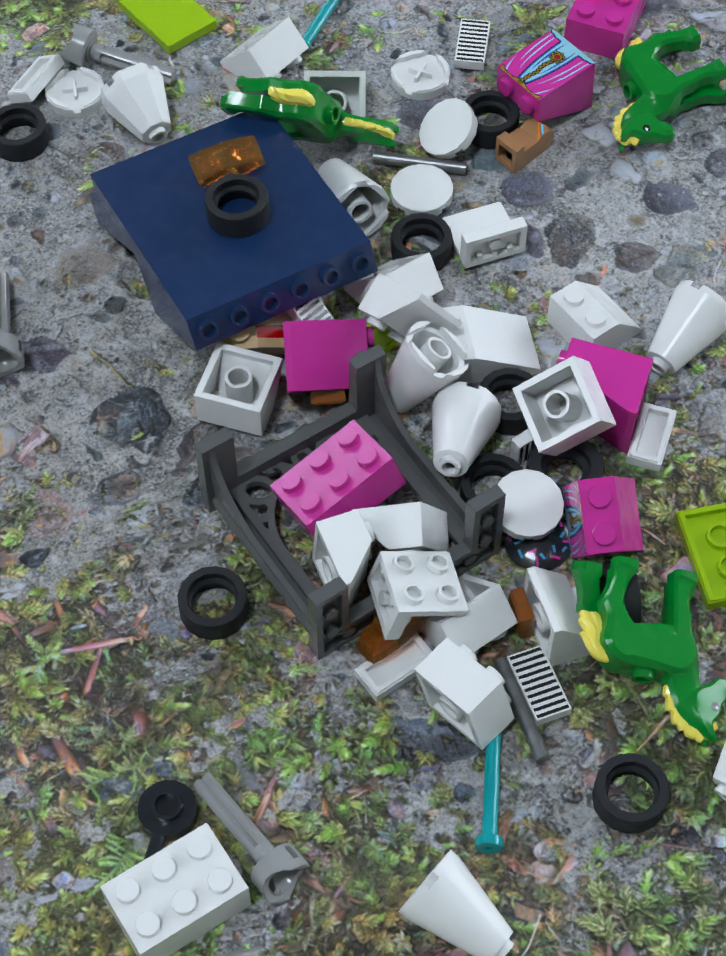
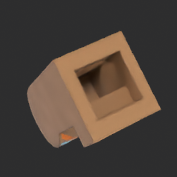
[495,117,554,174]

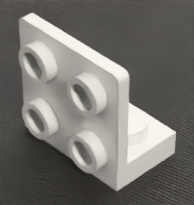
[442,202,528,269]
[367,551,468,640]

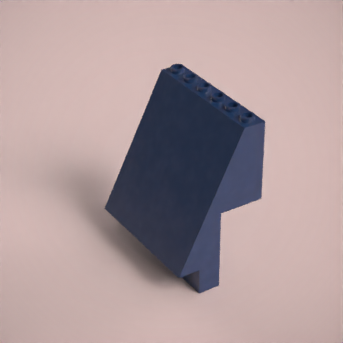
[88,113,378,351]

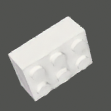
[100,823,252,956]

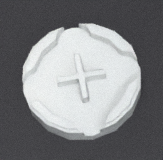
[390,50,451,101]
[45,67,104,118]
[419,98,478,159]
[390,164,453,216]
[498,469,564,540]

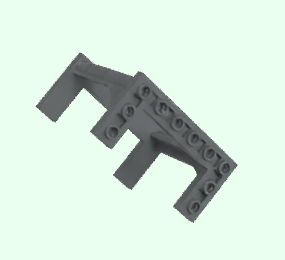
[194,344,506,660]

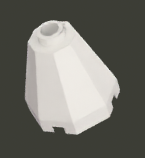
[101,62,171,143]

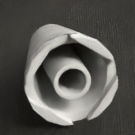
[318,158,390,236]
[646,280,726,375]
[386,321,468,413]
[432,382,501,477]
[398,850,514,956]

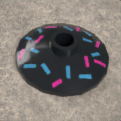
[503,517,571,570]

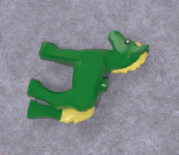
[612,26,726,152]
[220,76,399,147]
[571,556,726,747]

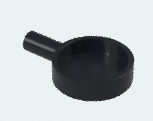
[137,780,198,860]

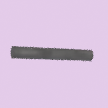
[373,151,467,175]
[493,657,550,763]

